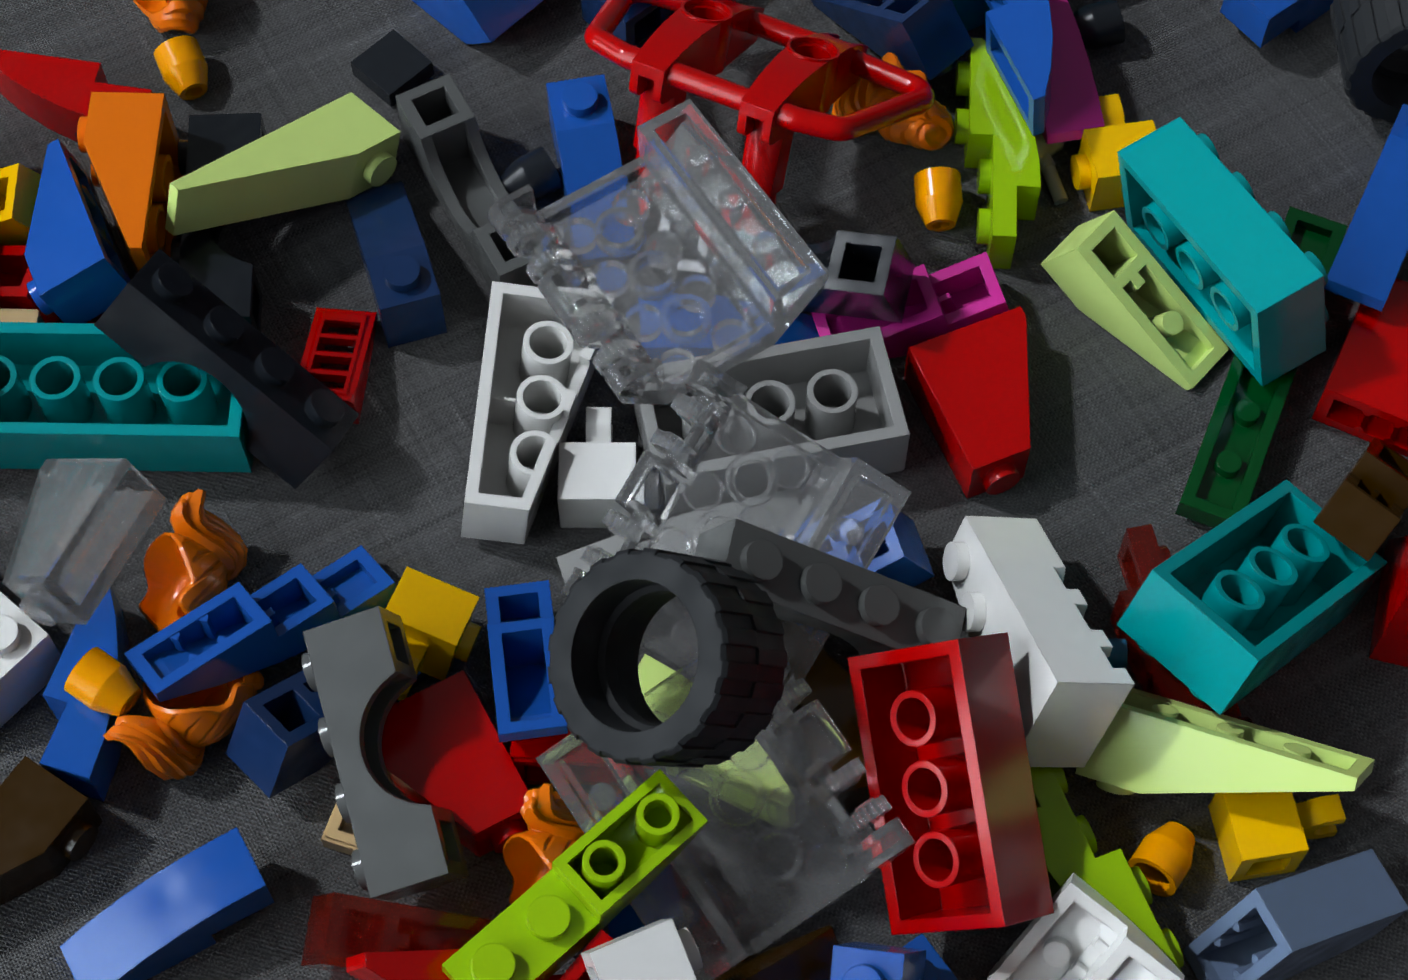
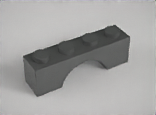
[395,73,559,290]
[695,518,966,656]
[302,606,469,901]

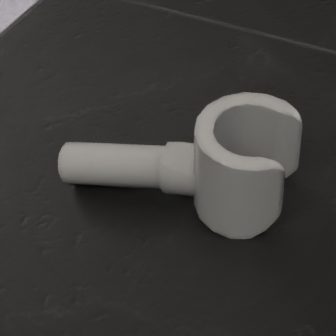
[1035,133,1068,205]

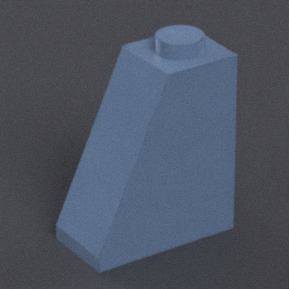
[1182,849,1408,980]

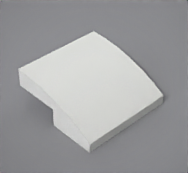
[987,873,1185,980]

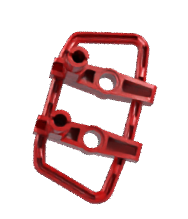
[584,0,935,239]

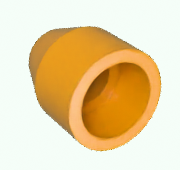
[154,35,208,100]
[913,166,963,232]
[64,647,141,717]
[1128,821,1195,897]

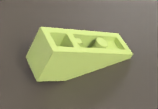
[1041,210,1229,390]

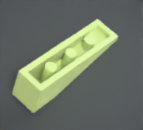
[165,92,401,236]
[1075,688,1375,795]

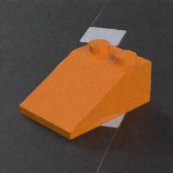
[77,92,185,273]

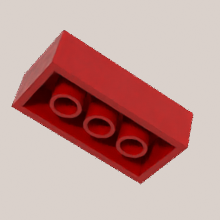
[847,632,1054,935]

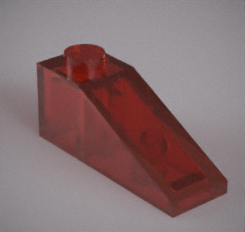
[301,892,492,974]

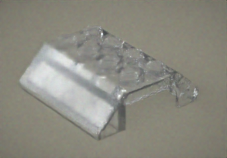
[487,99,829,405]
[561,359,911,723]
[536,654,915,980]

